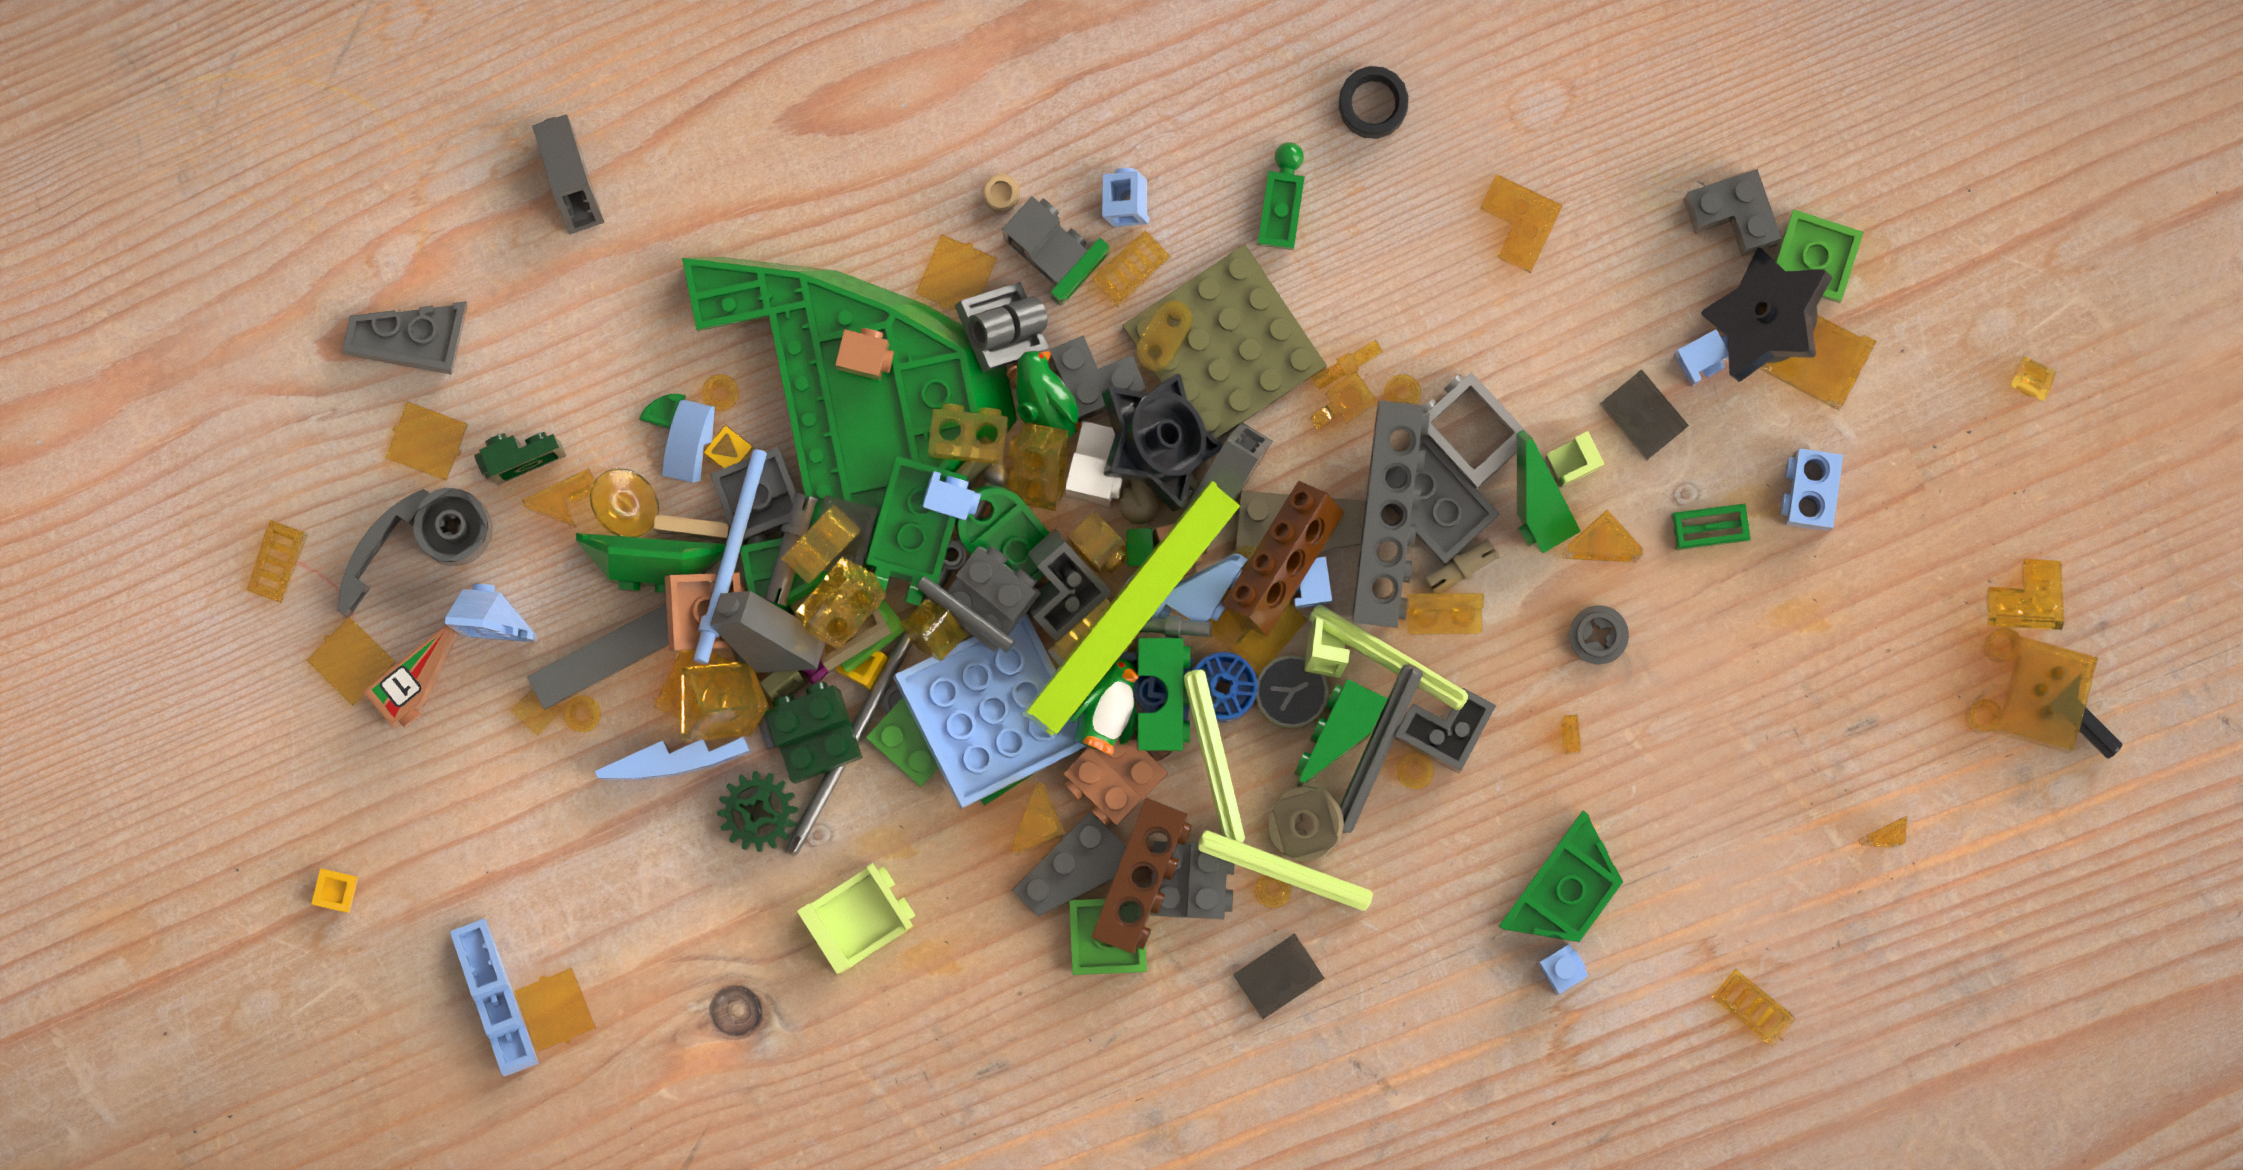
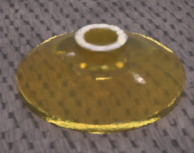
[590,468,659,538]

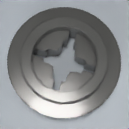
[1569,605,1629,665]

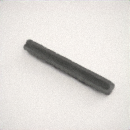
[1339,664,1423,833]

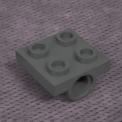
[954,282,1049,373]

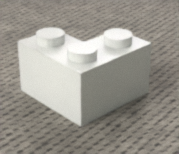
[1065,421,1123,507]

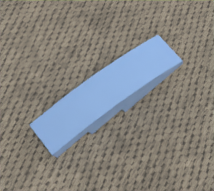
[595,737,751,780]
[450,918,539,1077]

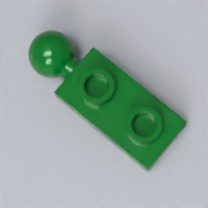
[1257,142,1305,251]

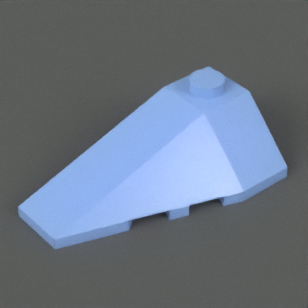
[445,584,537,643]

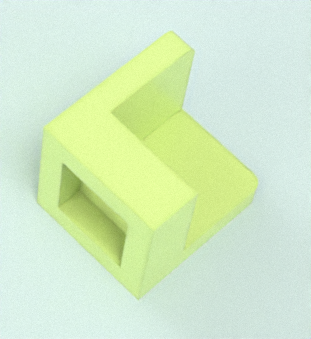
[1547,431,1604,487]
[1304,617,1350,678]

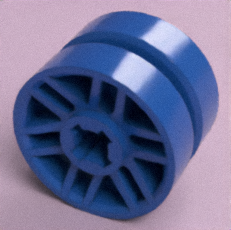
[1194,652,1257,723]

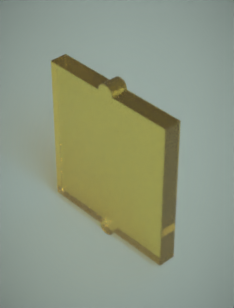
[916,234,997,311]
[386,401,468,481]
[307,617,396,705]
[515,968,596,1051]

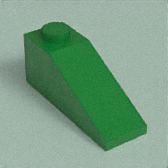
[1516,430,1581,553]

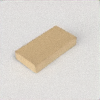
[654,515,730,541]

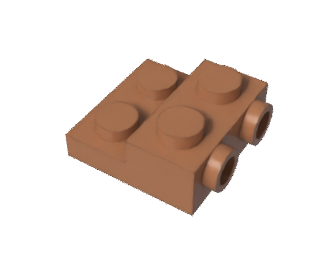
[665,572,745,651]
[1063,737,1168,826]

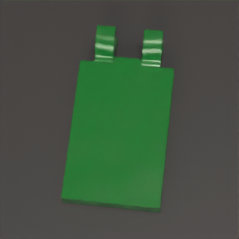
[865,456,968,606]

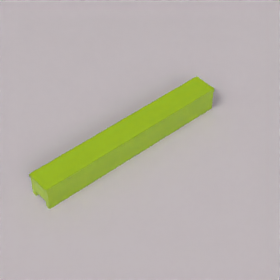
[1022,481,1240,736]

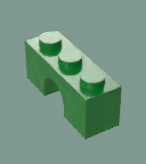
[1136,638,1190,751]

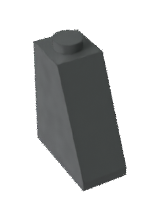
[532,114,604,234]
[1183,423,1273,512]
[710,591,827,673]

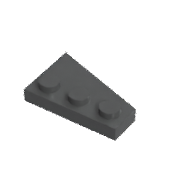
[342,301,467,375]
[1012,811,1126,917]

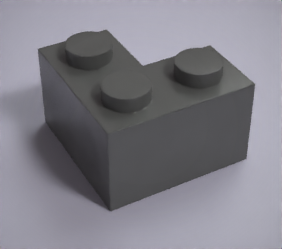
[1683,169,1782,256]
[1002,196,1087,286]
[1049,335,1147,422]
[1028,528,1112,642]
[1394,688,1496,774]

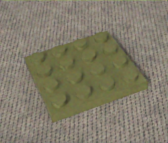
[1122,244,1327,440]

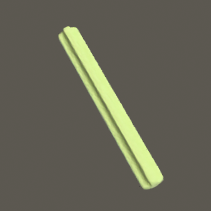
[1309,604,1468,710]
[1184,670,1245,843]
[1198,830,1373,911]

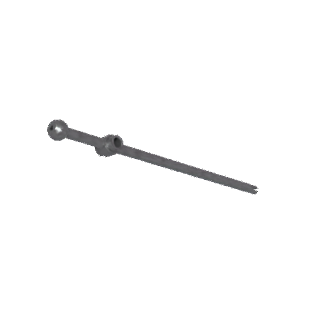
[785,461,1011,856]

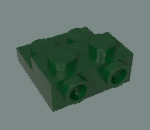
[474,432,566,485]
[764,682,863,784]

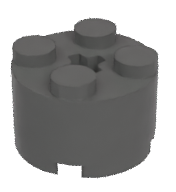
[413,488,492,566]

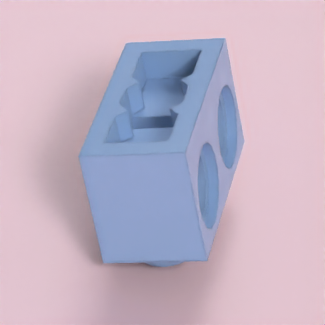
[1780,448,1843,532]

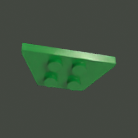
[1498,810,1623,943]

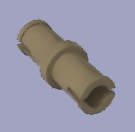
[1425,538,1500,597]

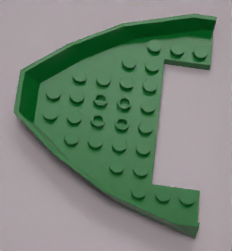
[682,257,1017,615]

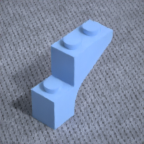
[1124,554,1248,634]

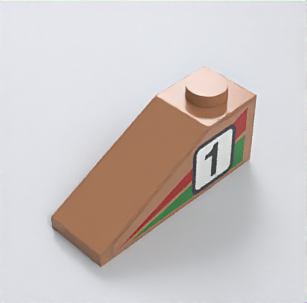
[363,625,458,728]

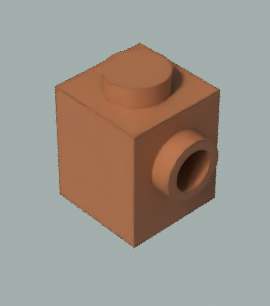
[835,328,894,381]

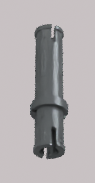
[764,492,818,606]

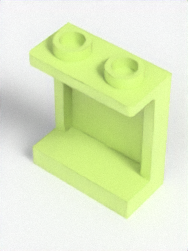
[797,863,916,975]

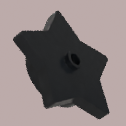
[1701,248,1832,382]
[1102,373,1223,512]

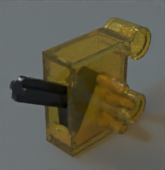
[1965,627,2123,759]

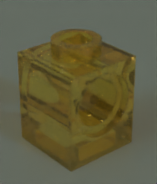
[900,599,967,661]

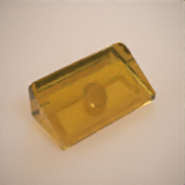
[1859,816,1907,848]

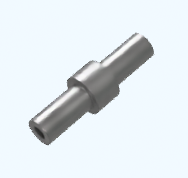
[1139,615,1212,638]

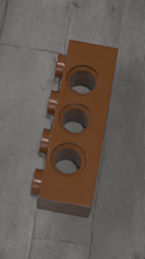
[1221,481,1344,637]
[1091,798,1192,955]

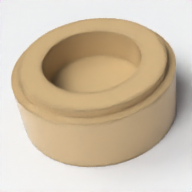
[983,174,1020,212]

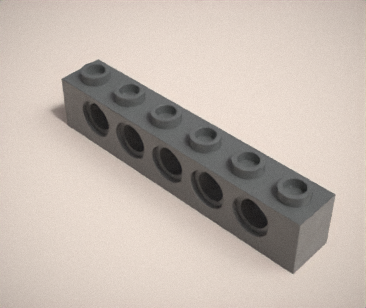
[1352,399,1430,628]

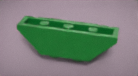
[576,533,725,594]

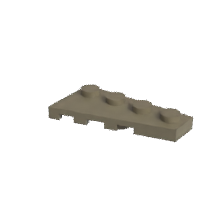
[1236,491,1389,563]

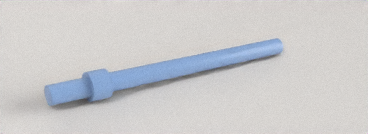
[693,449,767,664]

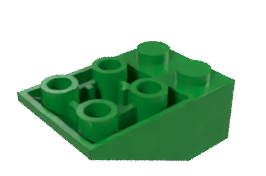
[1294,679,1388,787]

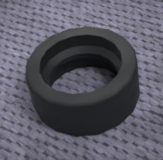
[1338,66,1409,139]

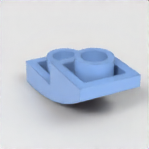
[662,400,715,483]

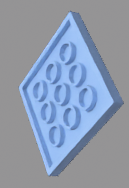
[893,613,1088,809]

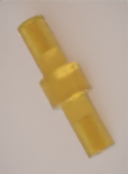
[1312,340,1383,390]

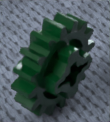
[717,771,799,852]

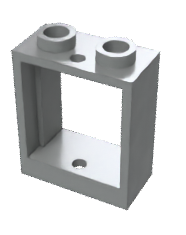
[1423,372,1529,489]

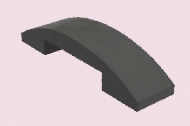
[338,489,430,618]

